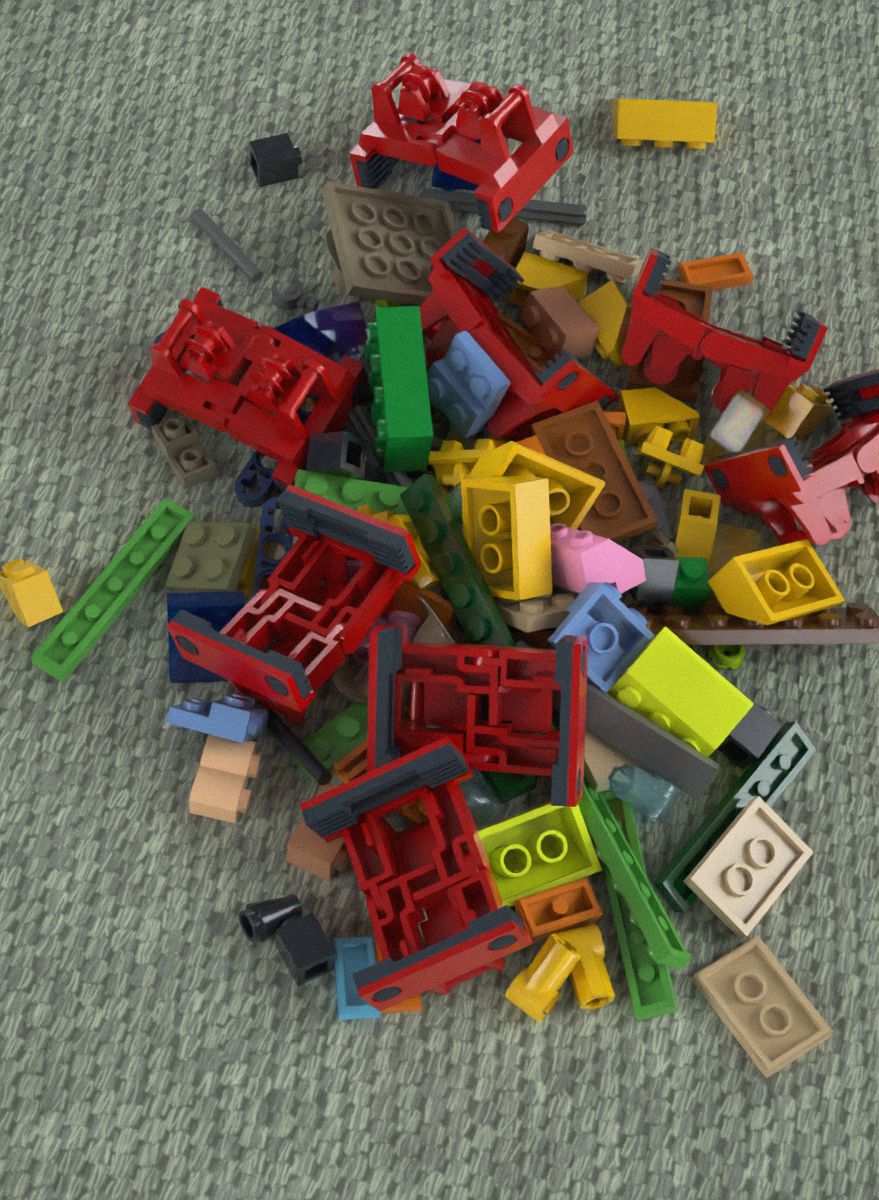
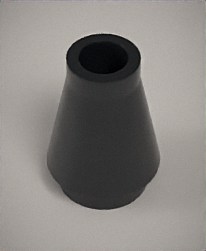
[239,894,303,942]

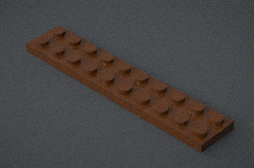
[506,602,879,646]

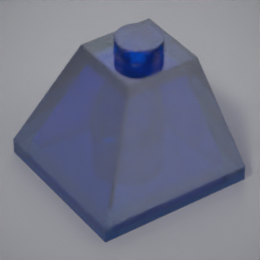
[273,301,368,360]

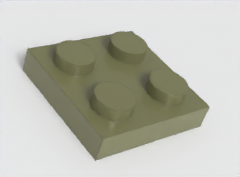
[164,521,257,597]

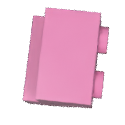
[550,523,646,594]

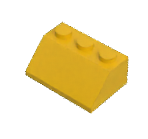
[611,98,718,149]
[467,441,605,530]
[461,476,553,601]
[707,539,845,625]

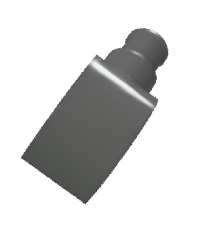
[272,278,319,312]

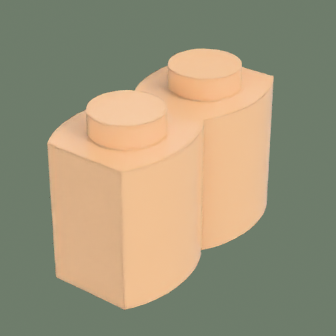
[189,734,262,824]

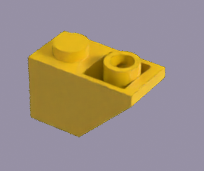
[508,251,589,307]
[578,280,632,367]
[764,383,835,441]
[616,387,700,445]
[673,489,721,568]
[0,558,63,627]

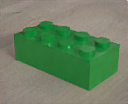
[365,306,433,472]

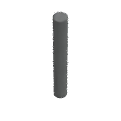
[191,208,263,282]

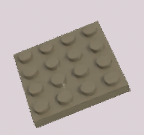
[322,181,458,306]

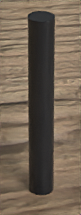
[266,709,332,785]

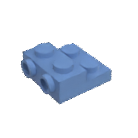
[427,331,511,438]
[547,582,655,693]
[166,693,269,743]

